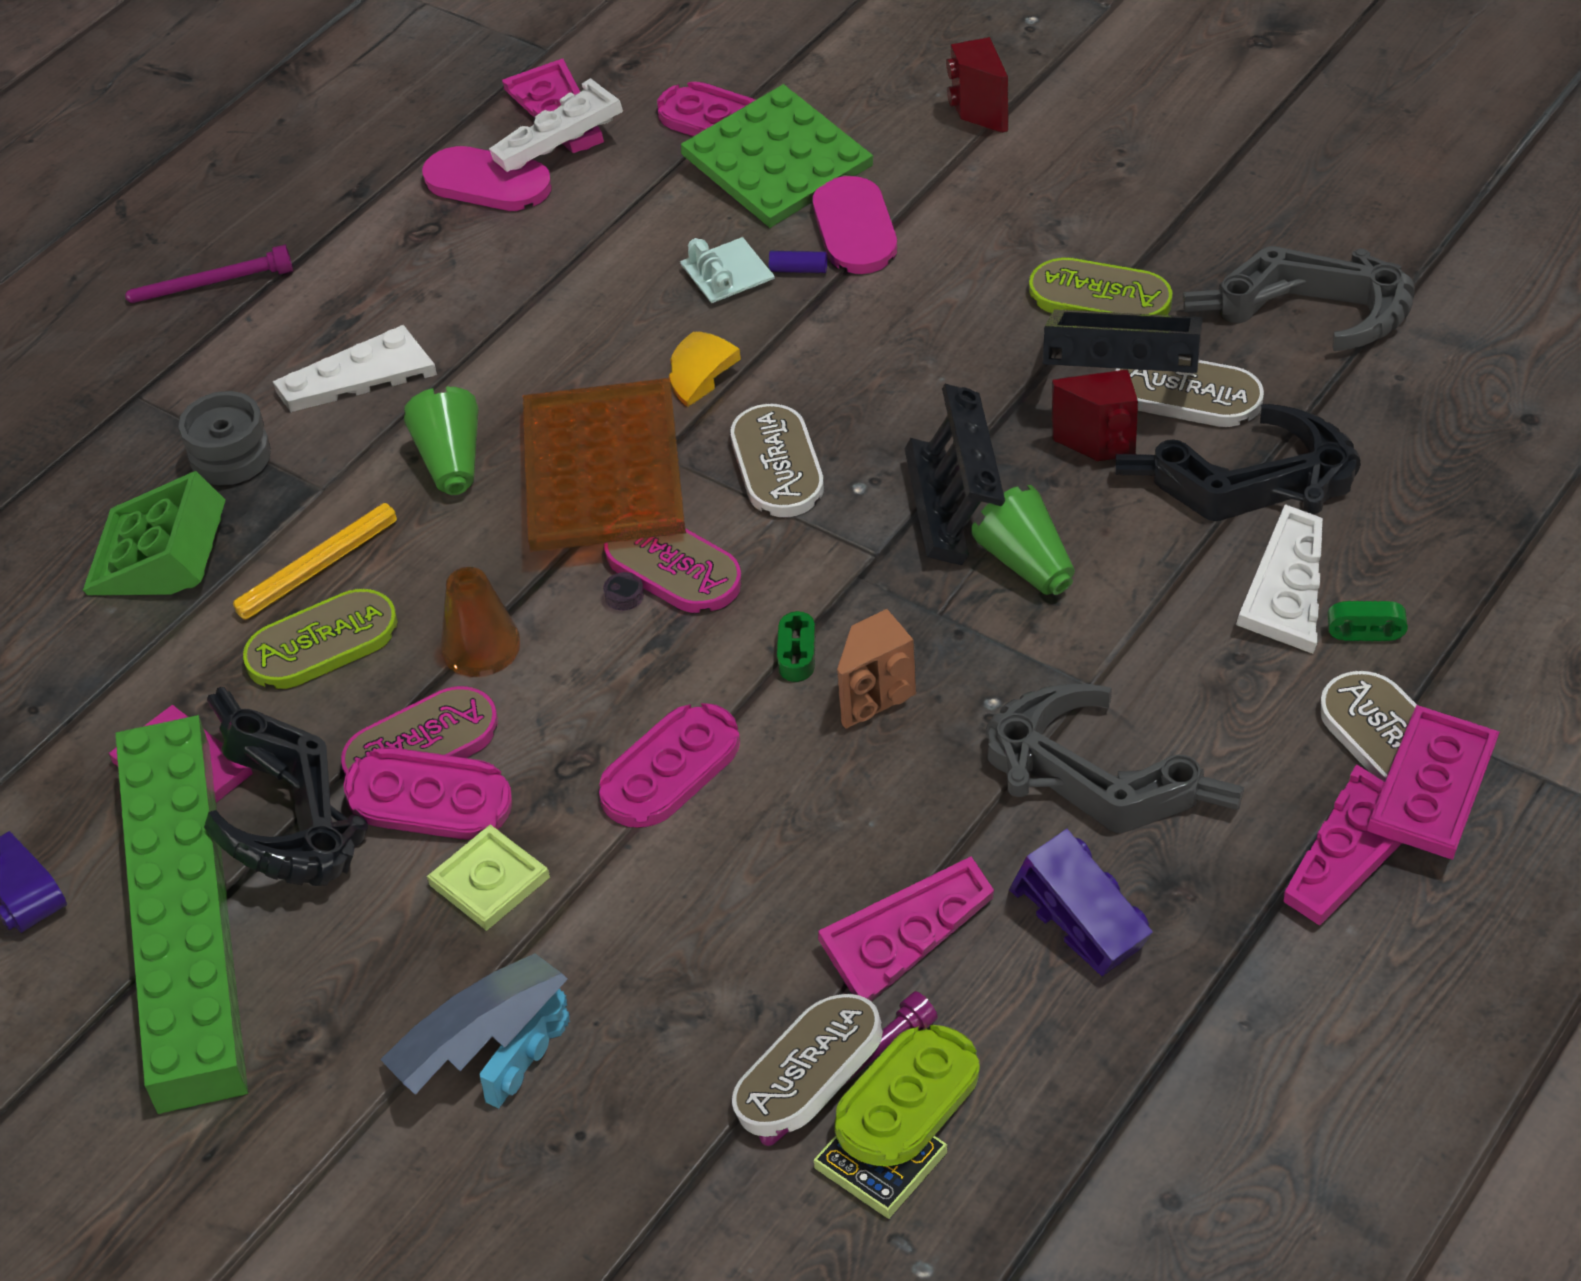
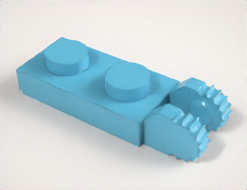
[479,989,570,1109]

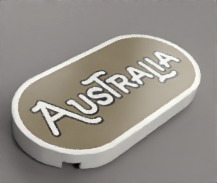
[1116,356,1264,427]
[731,404,824,517]
[1321,671,1417,782]
[732,994,883,1137]

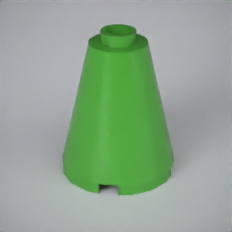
[404,387,479,495]
[972,485,1075,595]

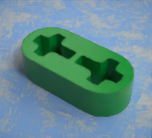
[1327,601,1408,641]
[777,611,816,682]

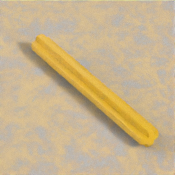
[233,503,397,620]

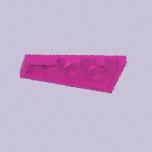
[502,58,604,153]
[1284,764,1402,926]
[818,856,994,1002]

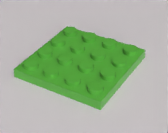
[681,84,873,228]

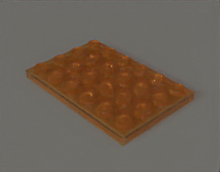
[523,378,686,552]

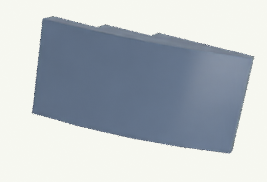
[380,953,568,1095]

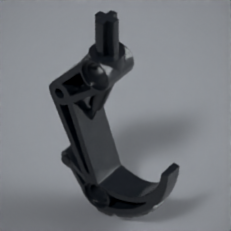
[1115,404,1361,521]
[204,687,368,886]

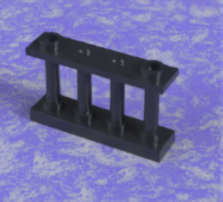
[904,383,1005,565]

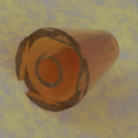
[440,567,520,677]

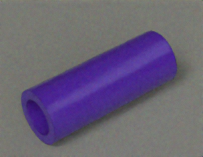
[769,251,827,273]

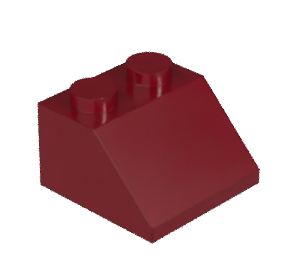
[946,37,1008,133]
[1052,369,1138,461]

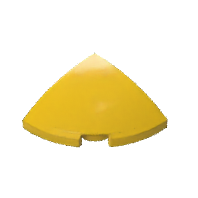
[669,332,741,407]

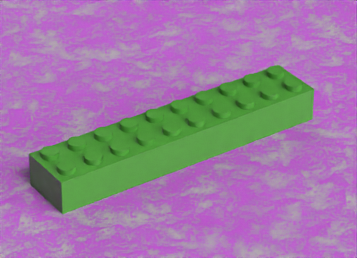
[115,715,248,1114]

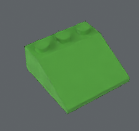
[83,471,226,595]

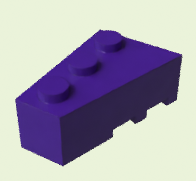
[1009,829,1153,977]

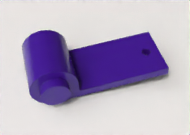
[0,831,67,933]

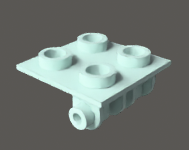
[680,237,775,304]

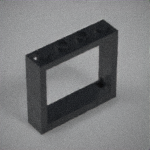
[1043,309,1203,373]

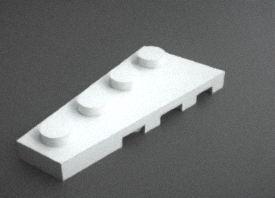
[489,78,623,172]
[273,325,437,412]
[1236,505,1323,654]

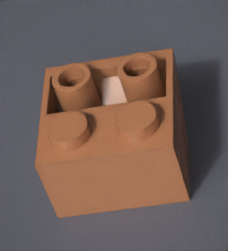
[837,609,916,729]

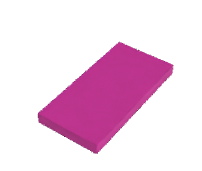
[1367,705,1500,860]

